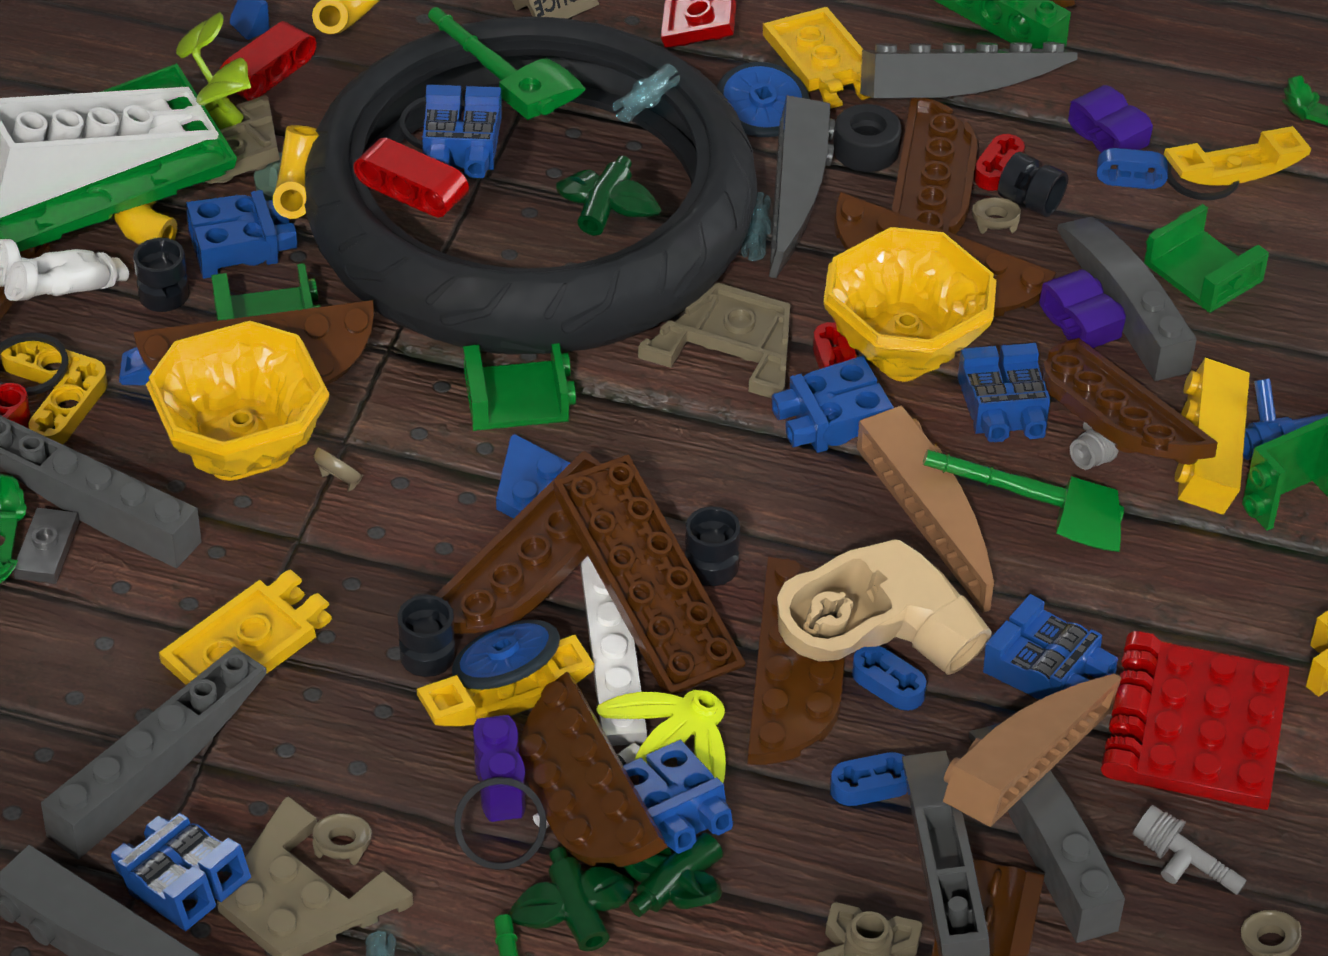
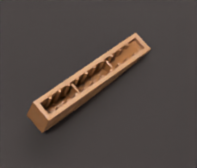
[857,405,994,613]
[943,674,1122,827]

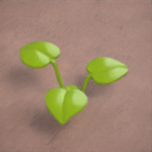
[176,12,251,130]

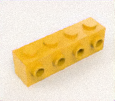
[1175,357,1250,515]

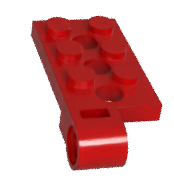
[661,0,737,48]

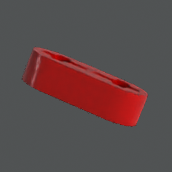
[974,134,1025,191]
[813,322,857,369]

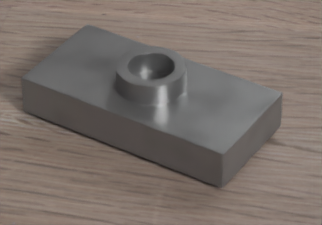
[13,508,79,584]

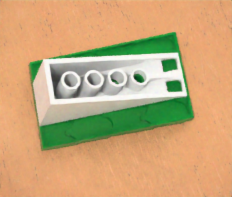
[0,63,237,252]

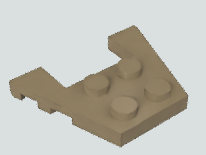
[205,95,280,184]
[638,283,790,398]
[217,796,413,956]

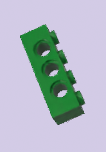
[934,0,1071,48]

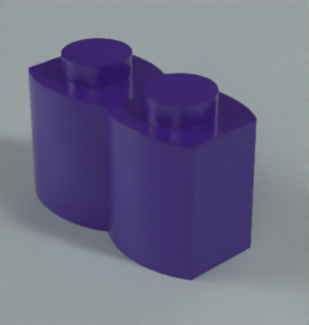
[1068,85,1153,153]
[1039,269,1126,348]
[473,715,526,822]

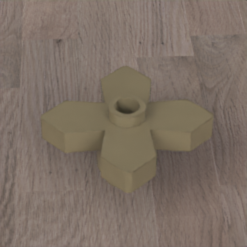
[817,902,922,956]

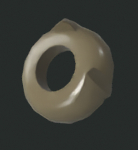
[972,197,1021,234]
[314,447,363,492]
[312,813,372,865]
[1241,910,1302,956]

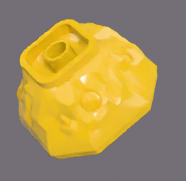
[823,227,997,382]
[146,321,330,481]

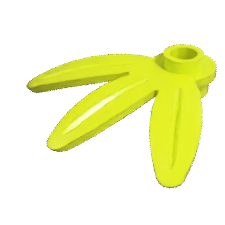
[596,690,726,783]

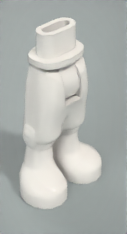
[0,239,129,301]

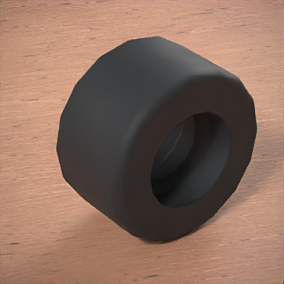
[833,104,901,172]

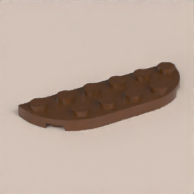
[892,98,978,234]
[834,192,1056,317]
[134,300,374,386]
[1042,338,1218,465]
[435,450,600,634]
[747,556,845,765]
[519,672,668,867]

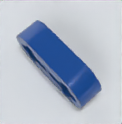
[1097,148,1168,189]
[852,646,927,711]
[830,752,908,806]

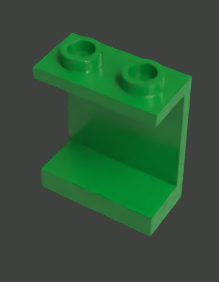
[1144,204,1269,313]
[211,263,321,321]
[463,343,576,431]
[1242,416,1328,531]

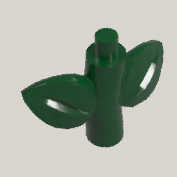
[556,156,661,236]
[624,833,723,917]
[508,847,634,951]

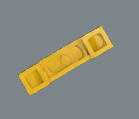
[1163,126,1311,186]
[417,635,594,726]

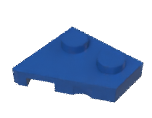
[496,434,570,519]

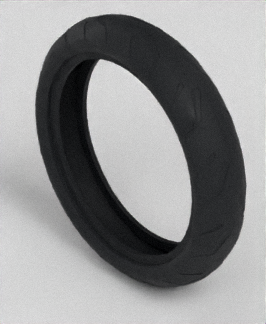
[304,17,757,355]

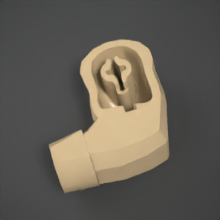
[777,539,992,675]

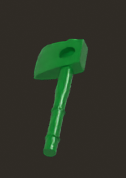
[428,7,586,120]
[923,449,1124,552]

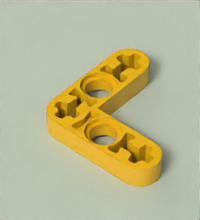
[0,341,108,445]

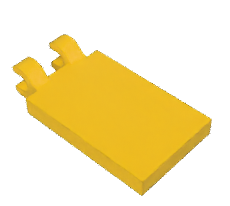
[763,7,871,109]
[159,569,332,685]

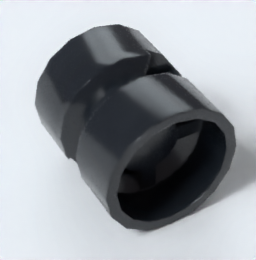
[998,152,1068,217]
[133,238,189,312]
[685,506,741,586]
[397,595,456,677]

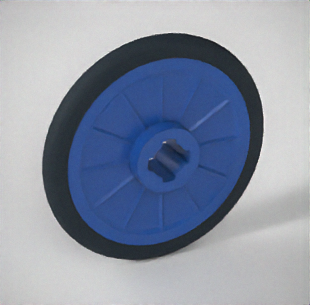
[717,62,810,138]
[452,620,560,690]

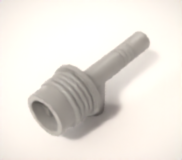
[1070,422,1119,470]
[1132,805,1247,895]

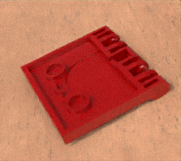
[1101,631,1290,810]

